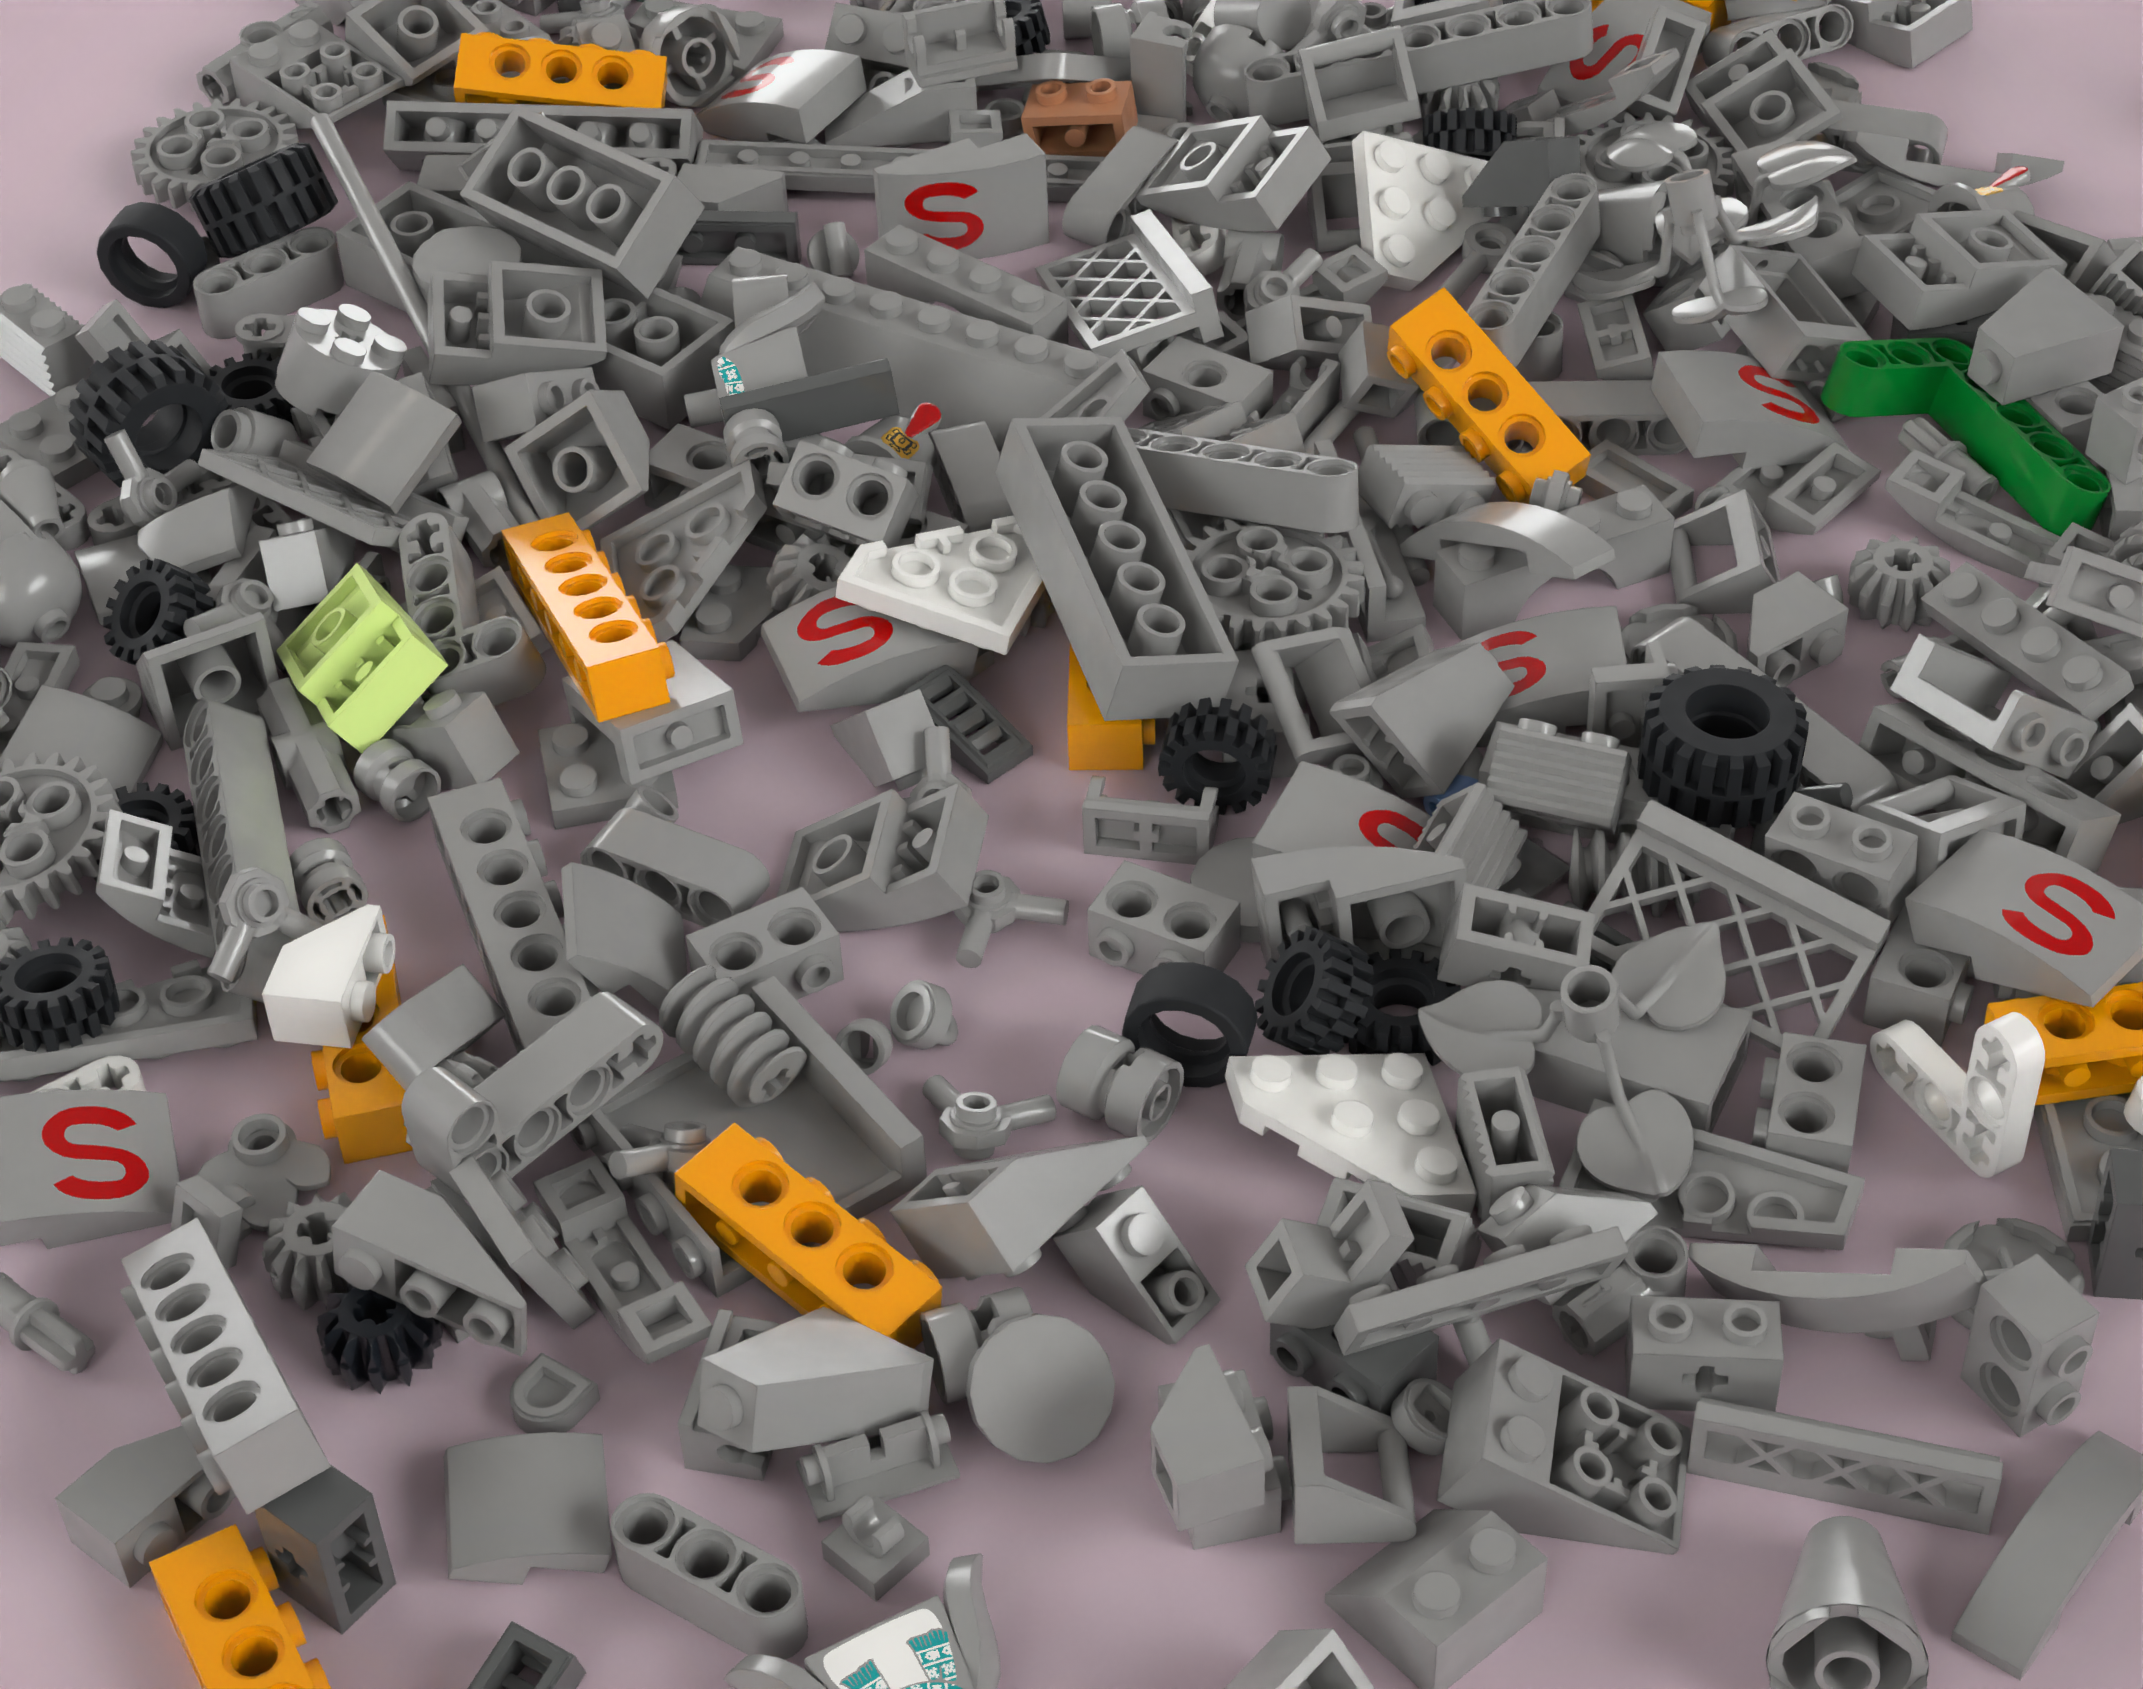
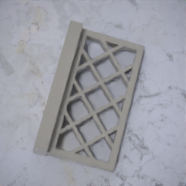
[1035,209,1224,358]
[198,439,469,553]
[2024,546,2143,639]
[1588,799,1891,1054]

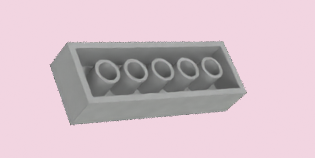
[995,417,1239,721]

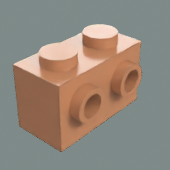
[1021,78,1138,157]

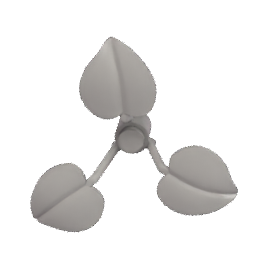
[1607,122,1857,265]
[1572,169,1819,325]
[1418,921,1726,1199]

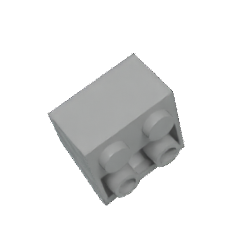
[824,2,909,93]

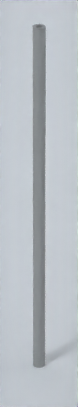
[310,113,540,525]

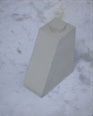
[1967,267,2124,405]
[1329,642,1515,799]
[697,1307,934,1453]

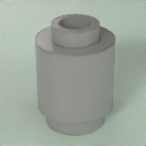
[211,407,297,458]

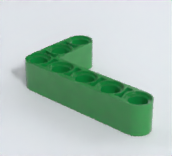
[1820,337,2111,537]

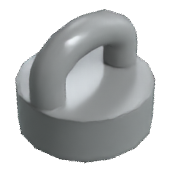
[890,980,958,1050]

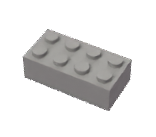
[459,104,705,299]

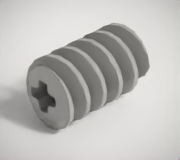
[1568,828,1701,920]
[659,964,807,1108]

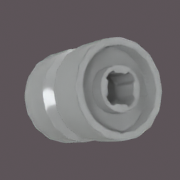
[1090,0,1171,58]
[1056,1025,1184,1143]
[920,1286,1033,1405]

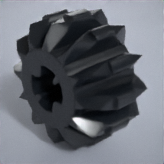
[317,1283,443,1395]

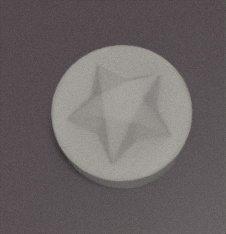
[1391,1378,1453,1456]

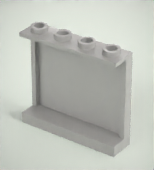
[569,976,927,1298]

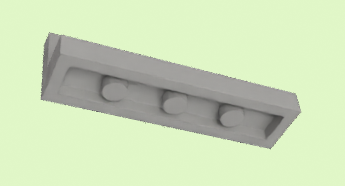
[1314,439,1426,643]
[1686,1397,2004,1535]

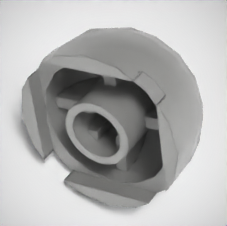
[638,5,740,108]
[1193,24,1284,122]
[0,531,82,648]

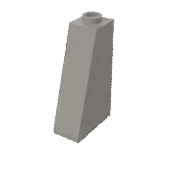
[1527,988,1753,1133]

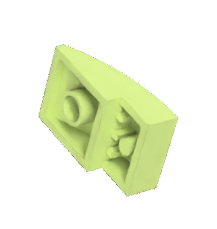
[276,563,448,753]

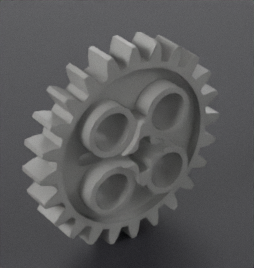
[130,98,299,212]
[1576,112,1735,198]
[1186,519,1365,650]
[0,752,122,925]

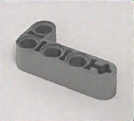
[398,512,546,706]
[401,991,663,1200]

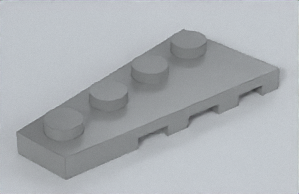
[0,959,258,1082]
[1559,1098,1865,1250]

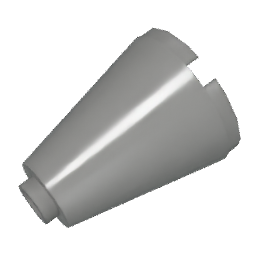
[1591,180,1685,288]
[1766,1516,1929,1689]

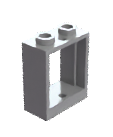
[1698,245,1873,382]

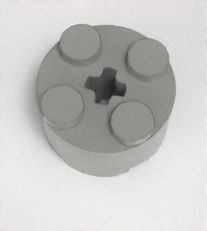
[275,304,407,423]

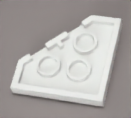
[1352,130,1492,292]
[835,515,1046,655]
[1225,1053,1477,1214]

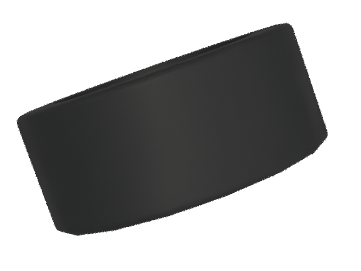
[96,202,208,308]
[1122,962,1258,1088]

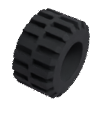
[189,143,338,258]
[69,340,229,488]
[1637,665,1809,828]

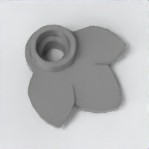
[197,1114,331,1232]

